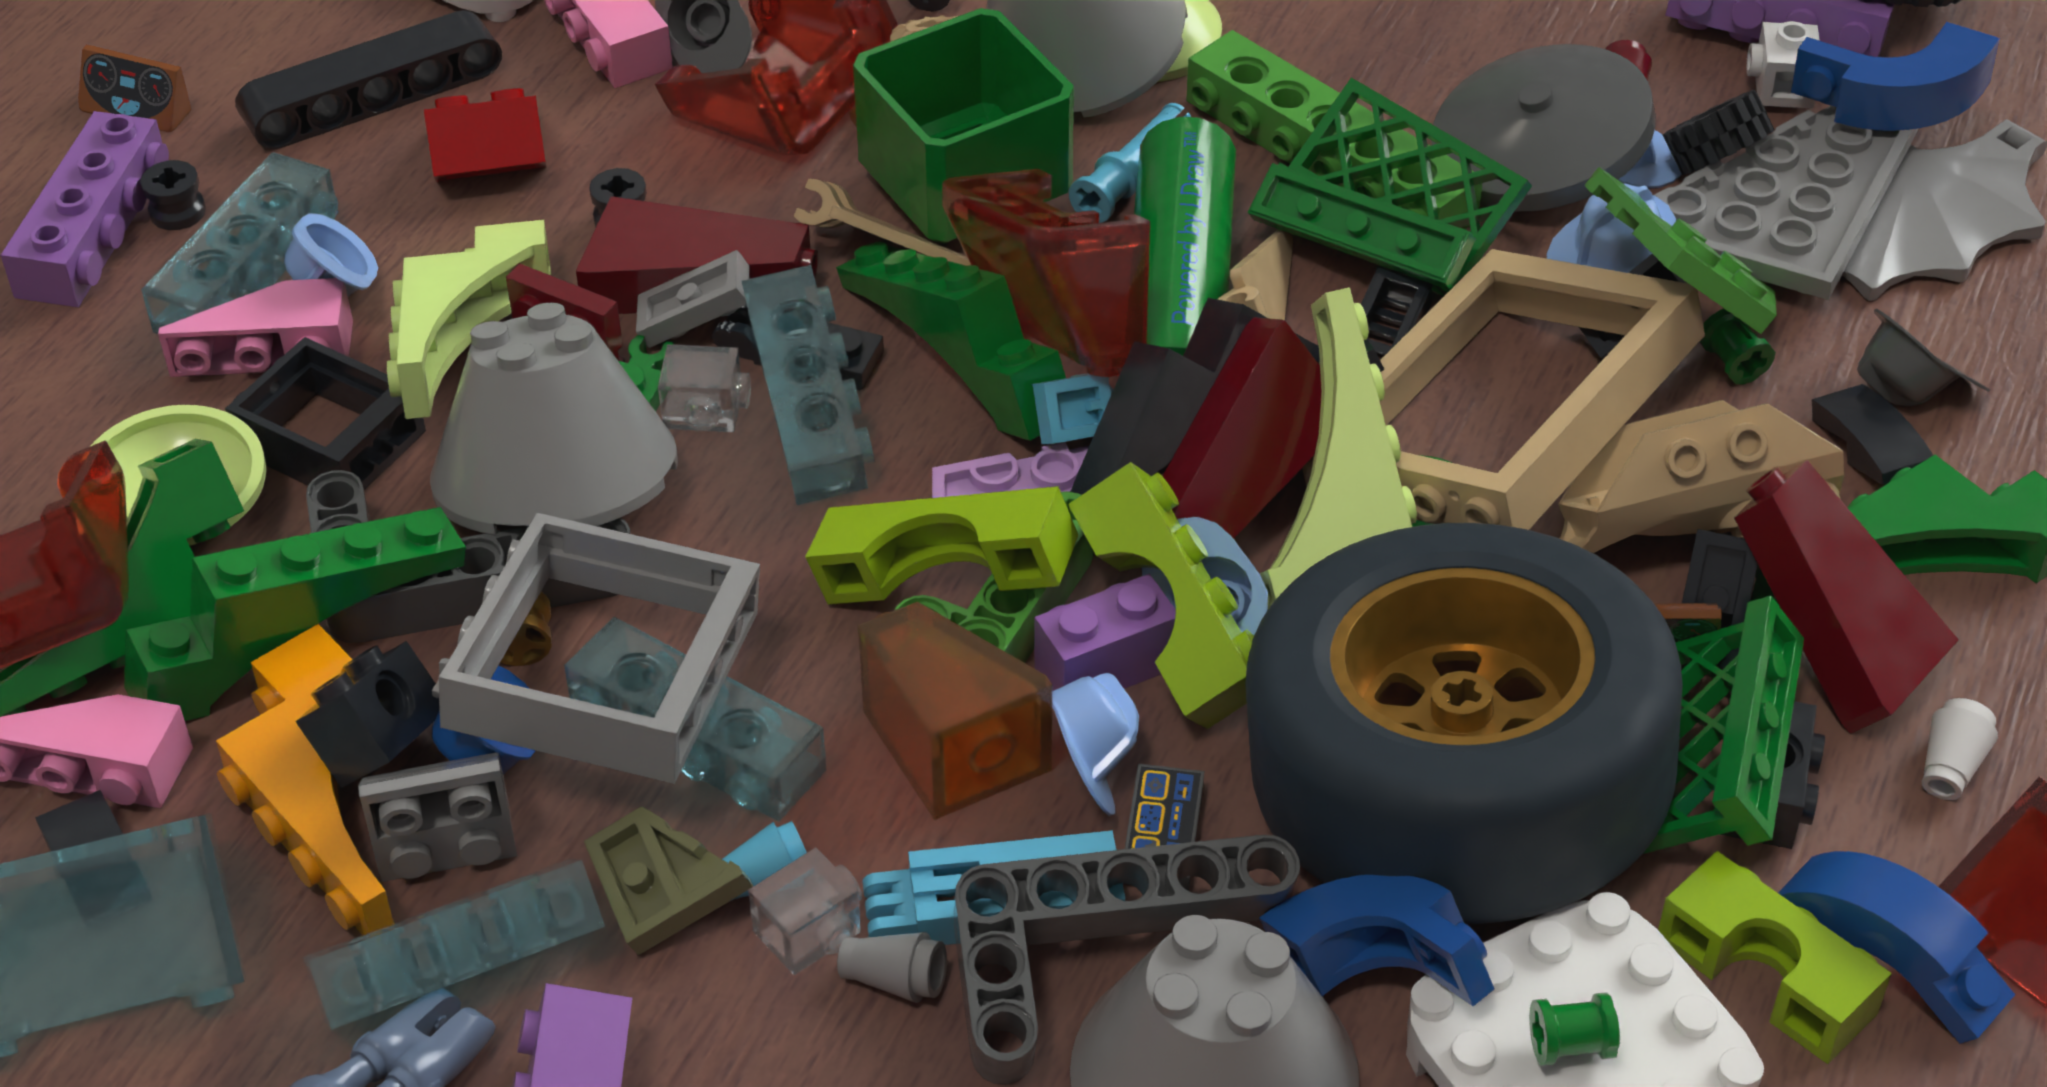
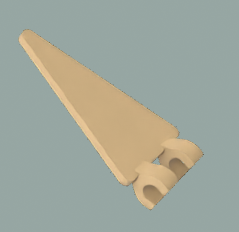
[794,179,1030,295]
[1218,229,1293,320]

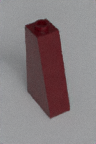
[576,196,819,314]
[1162,317,1322,539]
[1734,460,1959,734]

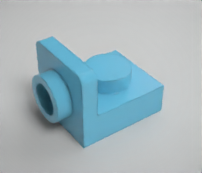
[1033,372,1113,444]

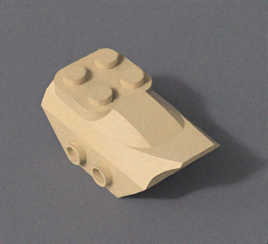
[1558,400,1844,553]

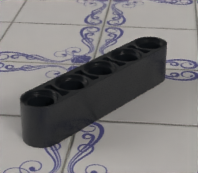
[235,10,502,149]

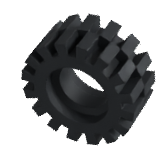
[1663,89,1775,175]

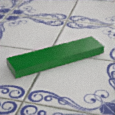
[1247,163,1476,290]

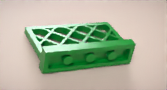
[1278,77,1532,297]
[1643,595,1804,854]

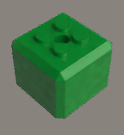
[853,8,1074,244]

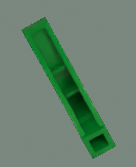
[836,242,1066,441]
[0,438,244,717]
[1751,454,2047,606]
[124,507,466,721]

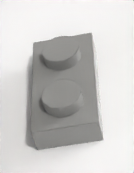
[636,250,749,348]

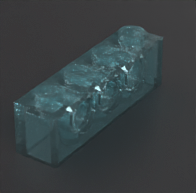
[141,152,339,334]
[741,265,875,505]
[564,617,827,822]
[302,859,605,1030]

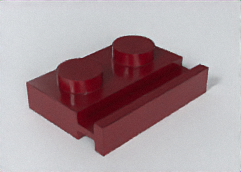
[506,263,625,362]

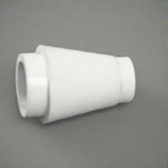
[1922,698,1998,800]

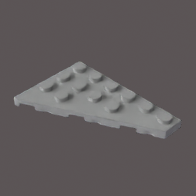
[1655,106,1919,300]

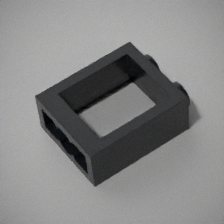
[225,337,426,490]

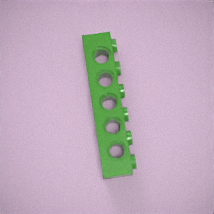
[1186,30,1483,229]

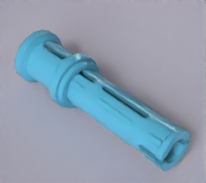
[1069,103,1191,223]

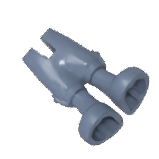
[289,986,496,1087]

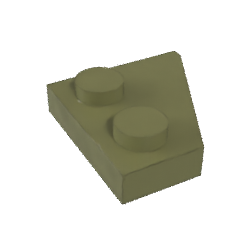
[584,806,754,955]

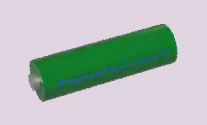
[1120,117,1236,373]

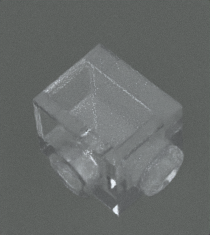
[658,344,751,432]
[748,847,862,975]

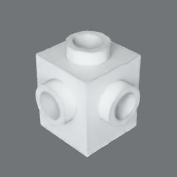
[1746,21,1820,108]

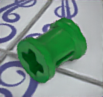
[1699,308,1776,385]
[1529,992,1620,1066]

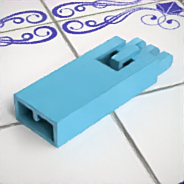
[862,830,1125,945]

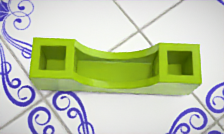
[1068,462,1254,729]
[805,486,1079,604]

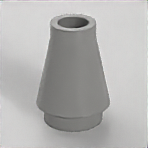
[837,932,947,1003]

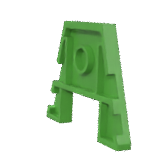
[1584,167,1777,334]

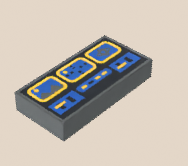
[1125,764,1205,891]

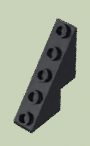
[1070,298,1320,495]

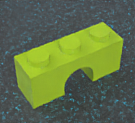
[1658,851,1892,1064]

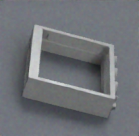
[432,513,760,784]

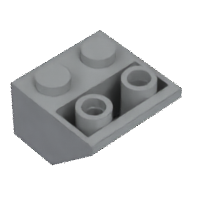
[358,752,517,882]

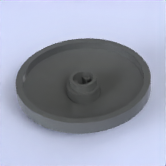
[1432,44,1656,212]

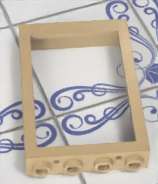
[1302,249,1705,530]

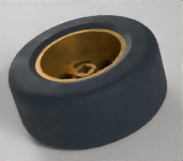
[1246,523,1682,924]

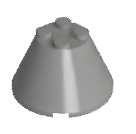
[985,0,1188,118]
[430,303,678,535]
[1070,915,1359,1087]

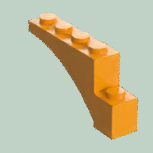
[216,624,396,947]

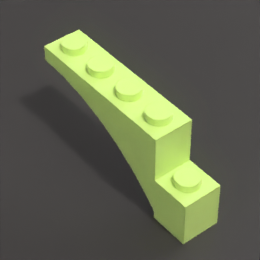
[387,220,551,419]
[1260,287,1417,609]

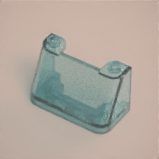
[0,813,246,1058]

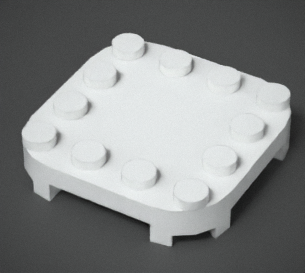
[1406,892,1764,1087]

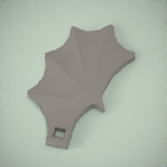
[1842,119,2047,301]

